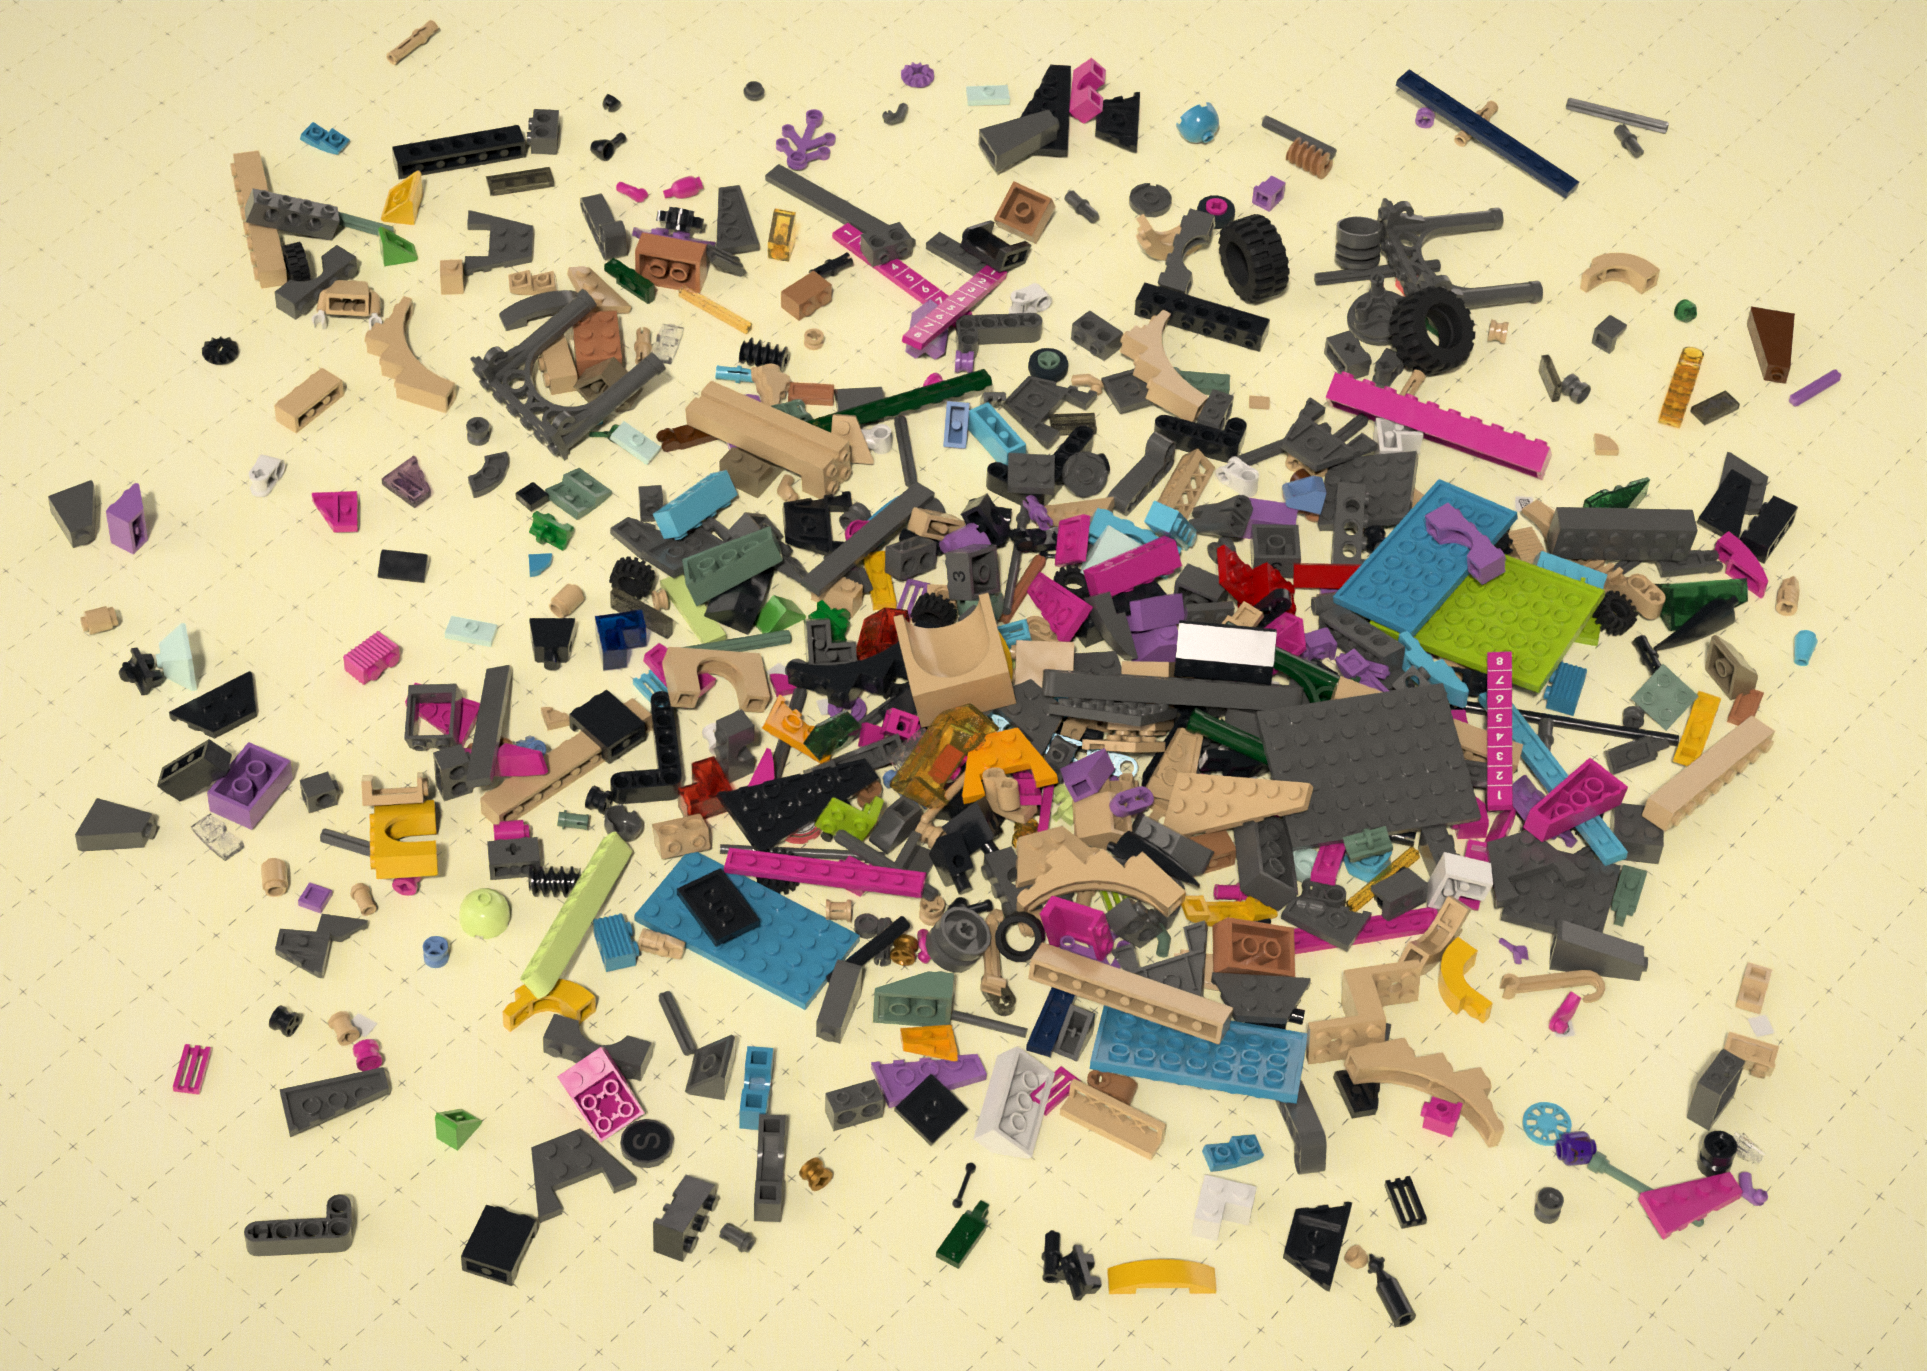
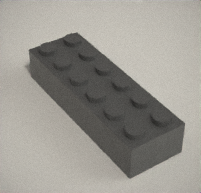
[1546,507,1698,561]

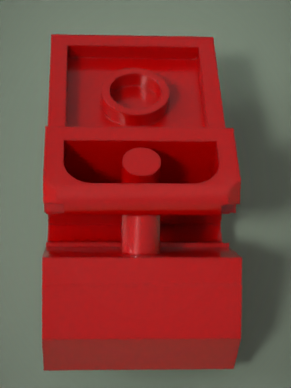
[1217,544,1297,615]

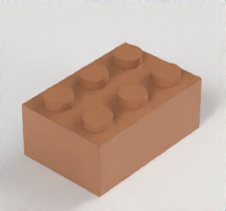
[635,232,707,294]
[572,311,622,379]
[1212,917,1295,977]

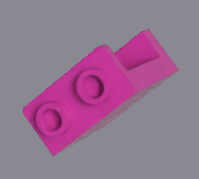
[1040,896,1114,961]

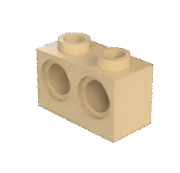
[652,814,710,859]

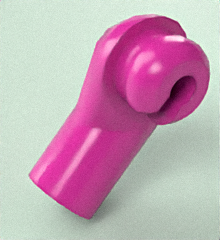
[616,181,648,202]

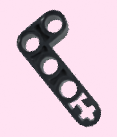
[1154,415,1247,463]

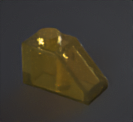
[768,208,796,262]

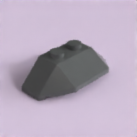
[1132,812,1214,881]

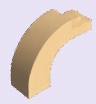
[1135,214,1202,260]
[1580,253,1660,294]
[1398,896,1472,976]

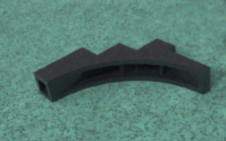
[786,620,940,709]

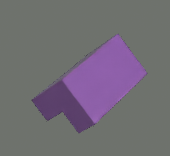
[905,299,949,360]
[1239,497,1298,539]
[1126,593,1185,631]

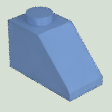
[943,401,970,449]

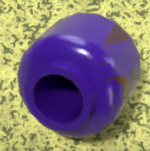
[1556,1131,1597,1166]

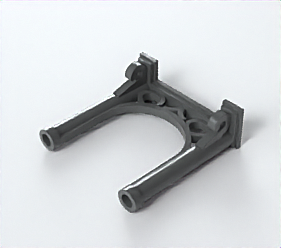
[1377,198,1543,308]
[470,289,666,461]

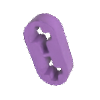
[1109,786,1154,817]

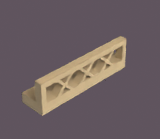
[1157,449,1215,519]
[1060,1079,1166,1160]

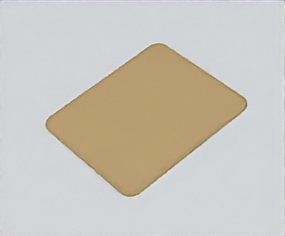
[1249,395,1270,410]

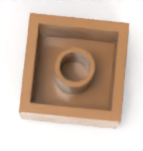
[994,181,1056,244]

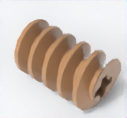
[1285,137,1333,179]

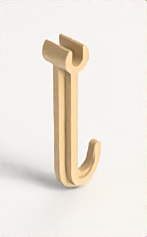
[980,909,1006,996]
[1499,970,1606,1003]

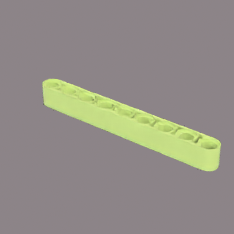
[520,832,632,999]

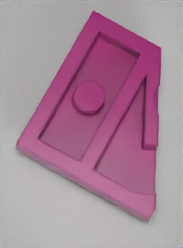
[312,491,358,533]

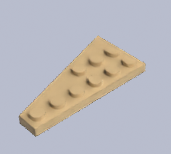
[1163,772,1314,838]

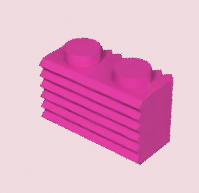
[343,630,400,685]

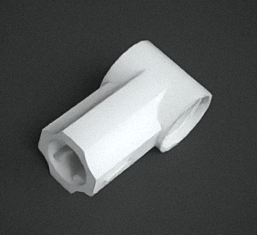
[861,424,892,455]

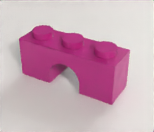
[1069,57,1106,124]

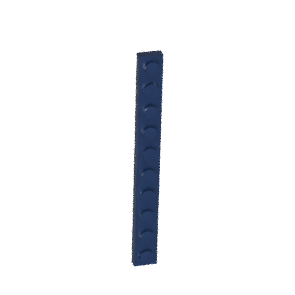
[1395,69,1580,198]

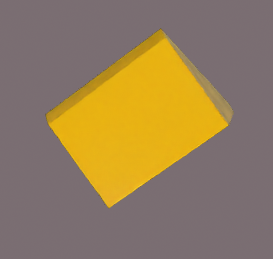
[381,171,423,225]

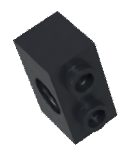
[960,493,1012,547]

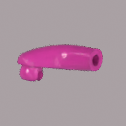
[1549,991,1582,1034]

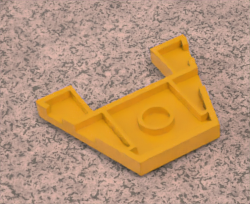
[962,727,1058,804]

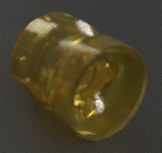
[1011,818,1039,848]

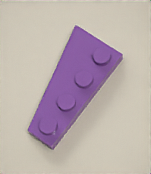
[871,1054,987,1108]

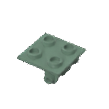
[1631,664,1699,731]

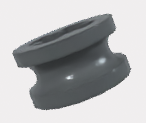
[1622,706,1645,728]

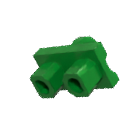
[529,511,574,551]
[808,600,850,641]

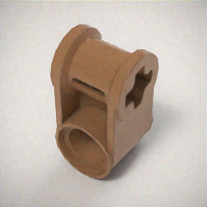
[1087,1070,1138,1106]

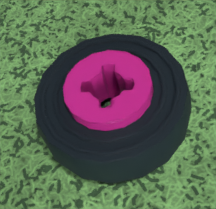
[1197,195,1235,229]

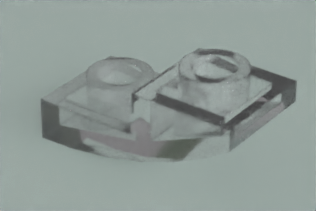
[650,323,684,365]
[191,813,245,861]

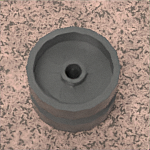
[925,907,991,973]

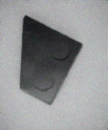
[1333,1070,1380,1119]

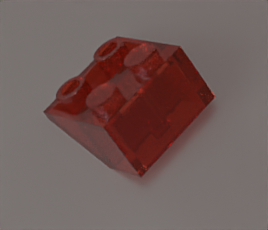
[856,607,910,660]

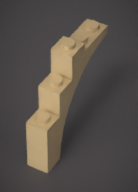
[364,296,456,413]
[1120,310,1208,422]
[1017,845,1186,917]
[1344,1038,1505,1148]

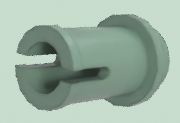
[557,810,589,830]

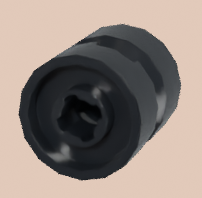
[1697,1130,1738,1177]

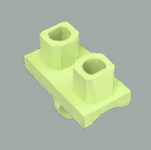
[1051,784,1074,826]

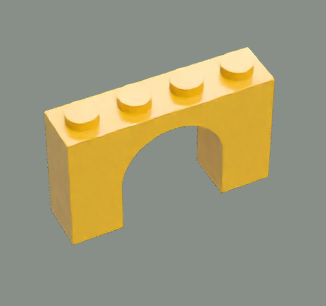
[369,800,438,879]

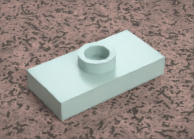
[966,85,1010,106]
[610,421,661,465]
[444,615,498,647]

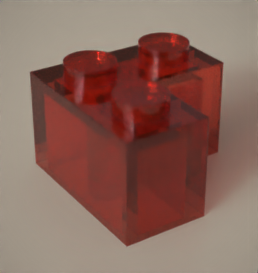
[678,756,733,819]

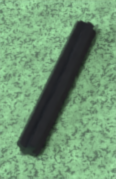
[826,916,910,983]

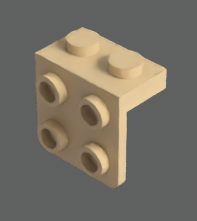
[1724,1031,1779,1079]

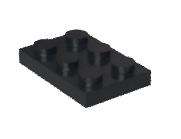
[677,868,760,947]

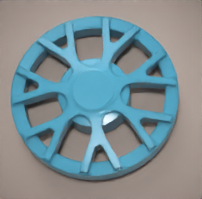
[1522,1102,1572,1146]

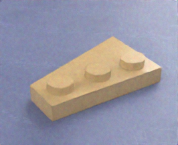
[567,266,631,313]
[1035,497,1115,526]
[1146,728,1203,802]

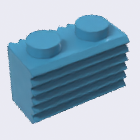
[1543,661,1587,716]
[593,913,639,972]

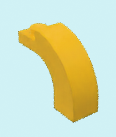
[1438,937,1493,1023]
[502,979,596,1032]

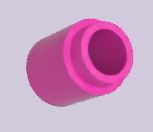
[493,820,530,841]

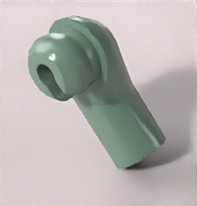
[1156,922,1171,958]

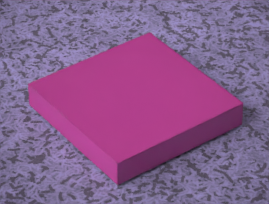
[1054,514,1090,567]

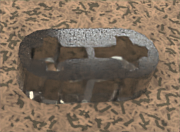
[981,975,1016,1016]

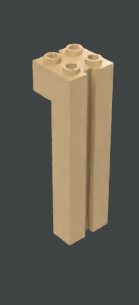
[685,380,852,499]

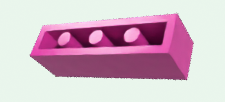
[1083,535,1182,598]

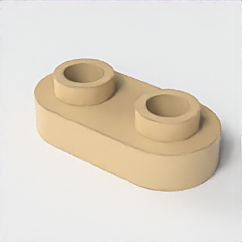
[1026,616,1058,641]

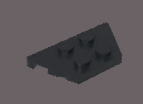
[1095,92,1140,153]
[169,671,257,739]
[1283,1202,1353,1292]

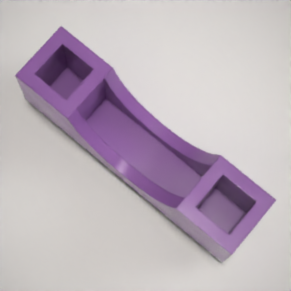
[1425,503,1506,585]

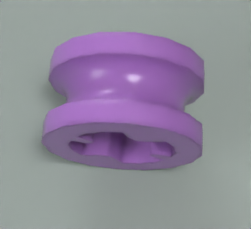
[1415,107,1435,129]

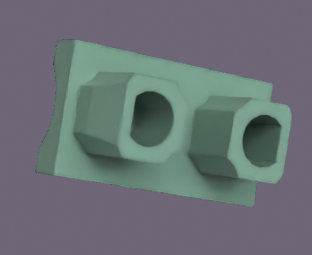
[1343,826,1393,863]

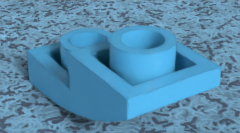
[300,122,350,155]
[1202,1134,1264,1172]

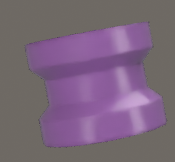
[954,350,974,373]

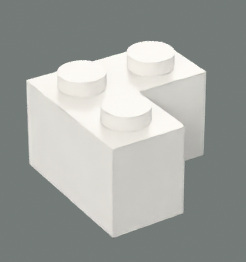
[1373,418,1423,455]
[1427,852,1493,910]
[1191,1175,1257,1241]

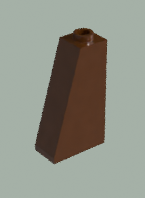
[1747,306,1795,384]

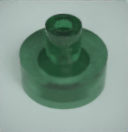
[1674,299,1697,323]

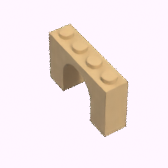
[662,647,770,713]

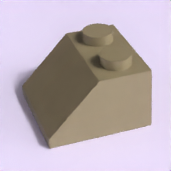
[719,447,783,499]
[1705,635,1758,700]

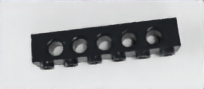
[392,124,526,180]
[1134,282,1270,352]

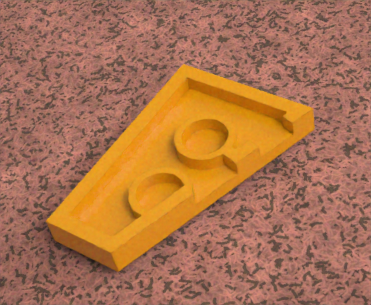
[762,695,836,763]

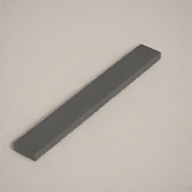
[765,164,916,248]
[801,481,935,596]
[466,665,512,788]

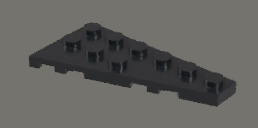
[1021,64,1071,157]
[716,758,879,852]

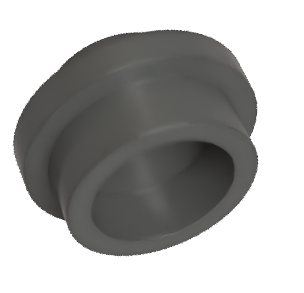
[743,81,765,100]

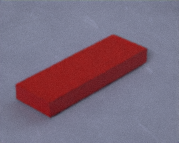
[1293,563,1362,589]

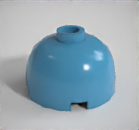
[1176,102,1219,143]

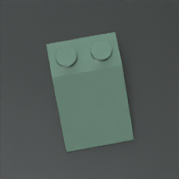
[873,971,954,1027]

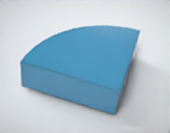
[528,553,552,577]

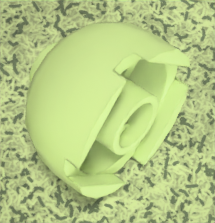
[459,888,510,939]

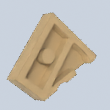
[831,414,874,464]

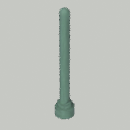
[1587,1151,1704,1227]

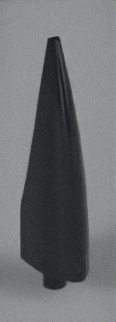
[1653,596,1739,651]
[1107,831,1200,888]

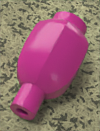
[663,176,703,199]

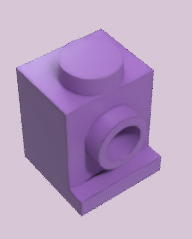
[1252,175,1286,212]
[1300,627,1337,661]

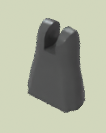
[1189,495,1253,537]

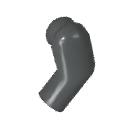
[882,103,909,125]
[701,517,732,542]

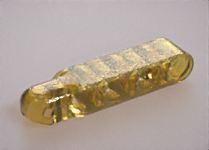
[1658,346,1704,429]

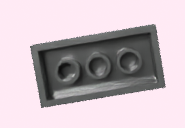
[1233,816,1298,911]

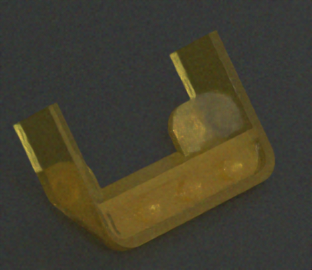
[889,703,999,809]

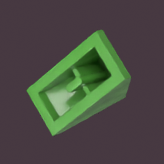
[378,226,418,267]
[753,595,806,634]
[435,1108,482,1151]

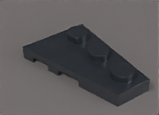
[1697,469,1752,539]

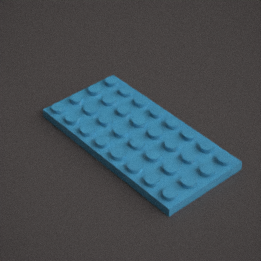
[1333,479,1518,637]
[634,852,860,1010]
[1089,1005,1307,1104]

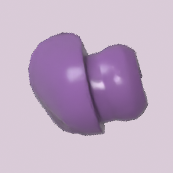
[1738,1172,1768,1206]

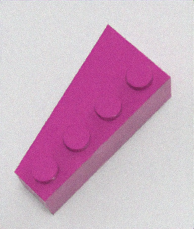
[1523,758,1628,842]

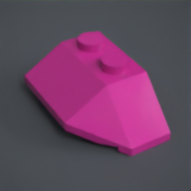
[1264,612,1307,675]

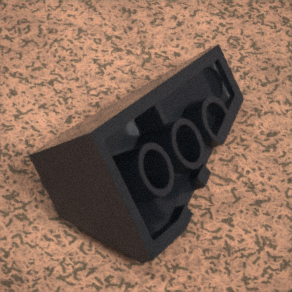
[704,567,774,635]

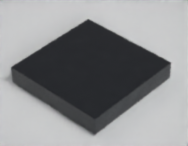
[894,1074,968,1146]

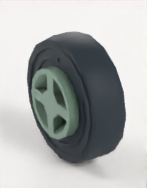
[1028,348,1069,382]

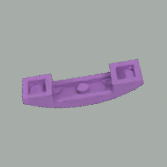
[1336,649,1389,692]

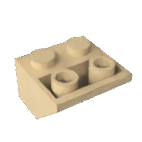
[1072,791,1132,851]

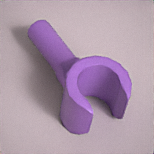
[1499,938,1529,964]

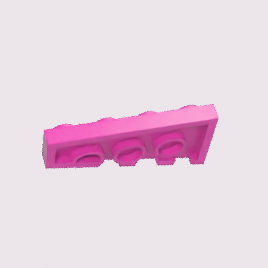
[1027,571,1093,642]
[1638,1172,1743,1240]

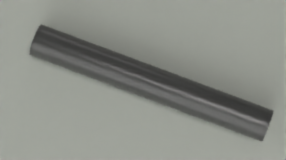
[951,1010,1028,1038]

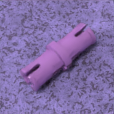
[1023,495,1053,530]

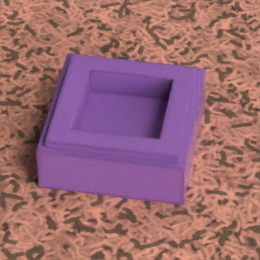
[298,882,333,914]

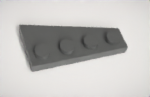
[279,1067,389,1137]

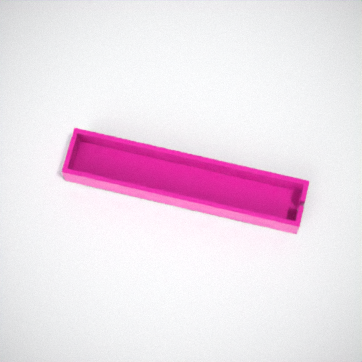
[1325,371,1552,480]

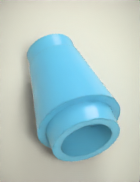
[1794,630,1818,666]

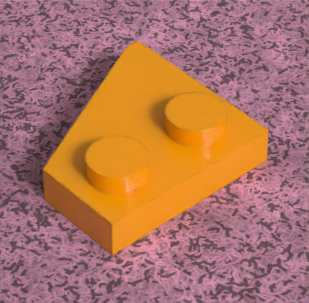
[900,1025,958,1061]

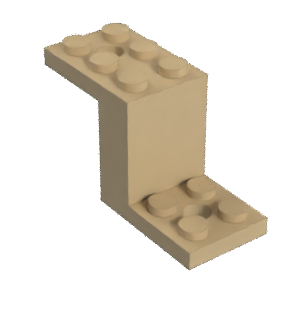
[1108,661,1179,736]
[1306,959,1421,1065]

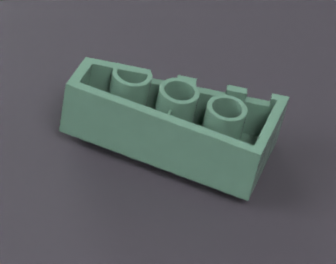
[682,526,783,607]

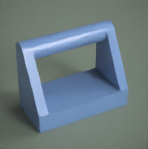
[1282,475,1326,514]

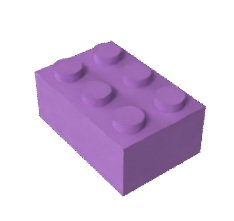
[207,742,293,830]

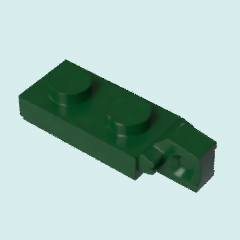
[604,258,655,304]
[935,1200,990,1269]

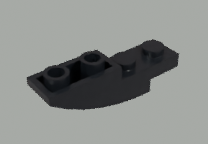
[1198,748,1270,778]

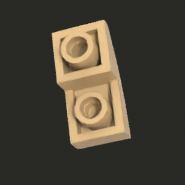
[508,270,557,295]

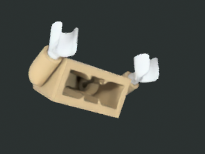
[312,280,382,330]

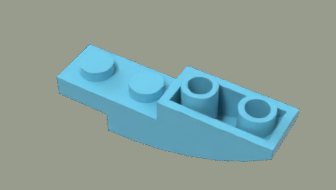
[1398,631,1469,708]

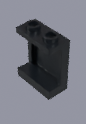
[960,220,1031,272]
[569,689,645,763]
[461,1204,537,1286]

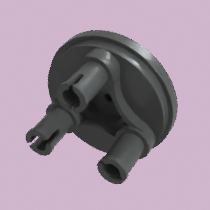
[1347,273,1404,346]

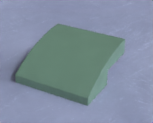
[545,467,612,520]

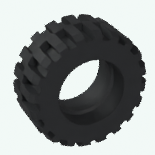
[1218,214,1290,303]
[1389,286,1476,376]

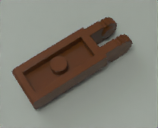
[656,424,719,452]

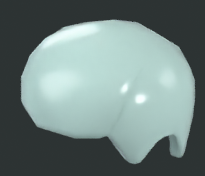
[1293,848,1318,882]

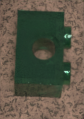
[803,710,862,761]

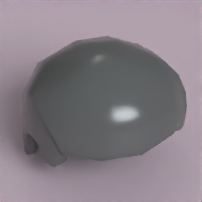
[604,804,642,842]

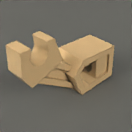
[1060,717,1113,740]

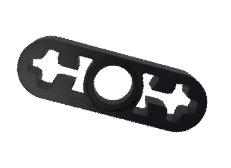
[1253,588,1292,628]

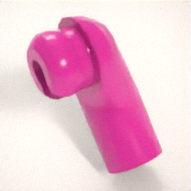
[917,929,931,964]

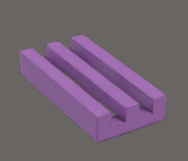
[895,578,930,621]

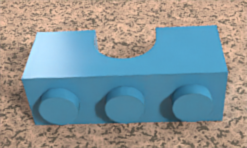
[739,1046,773,1130]

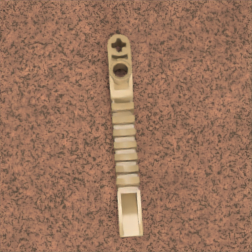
[1521,499,1666,619]

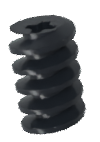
[739,337,789,373]
[529,865,581,898]

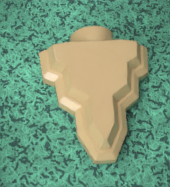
[751,364,791,406]

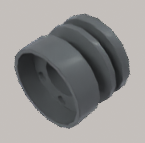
[1334,216,1383,270]

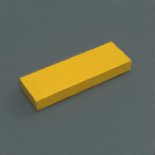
[863,551,897,610]

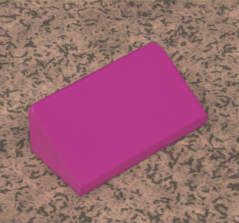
[1484,807,1517,843]

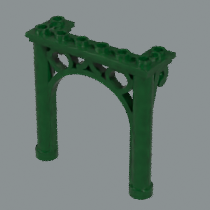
[1185,621,1361,766]

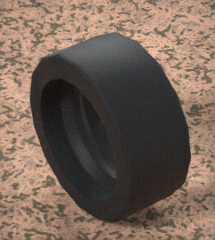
[995,911,1045,962]

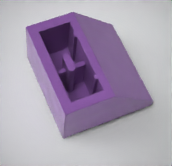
[106,482,148,555]

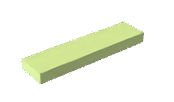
[660,574,726,644]

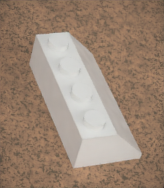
[973,1046,1055,1159]

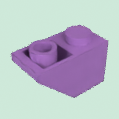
[1060,748,1115,802]

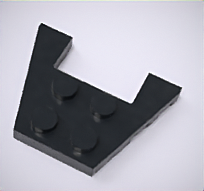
[782,491,852,556]

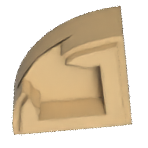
[1593,433,1619,456]
[541,707,570,731]

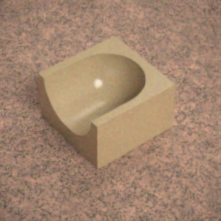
[893,593,1016,728]

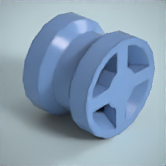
[422,936,449,969]

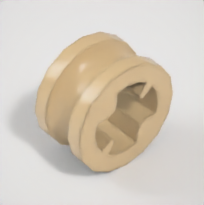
[804,328,824,350]
[651,589,668,612]

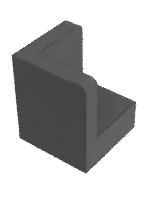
[1591,315,1627,354]

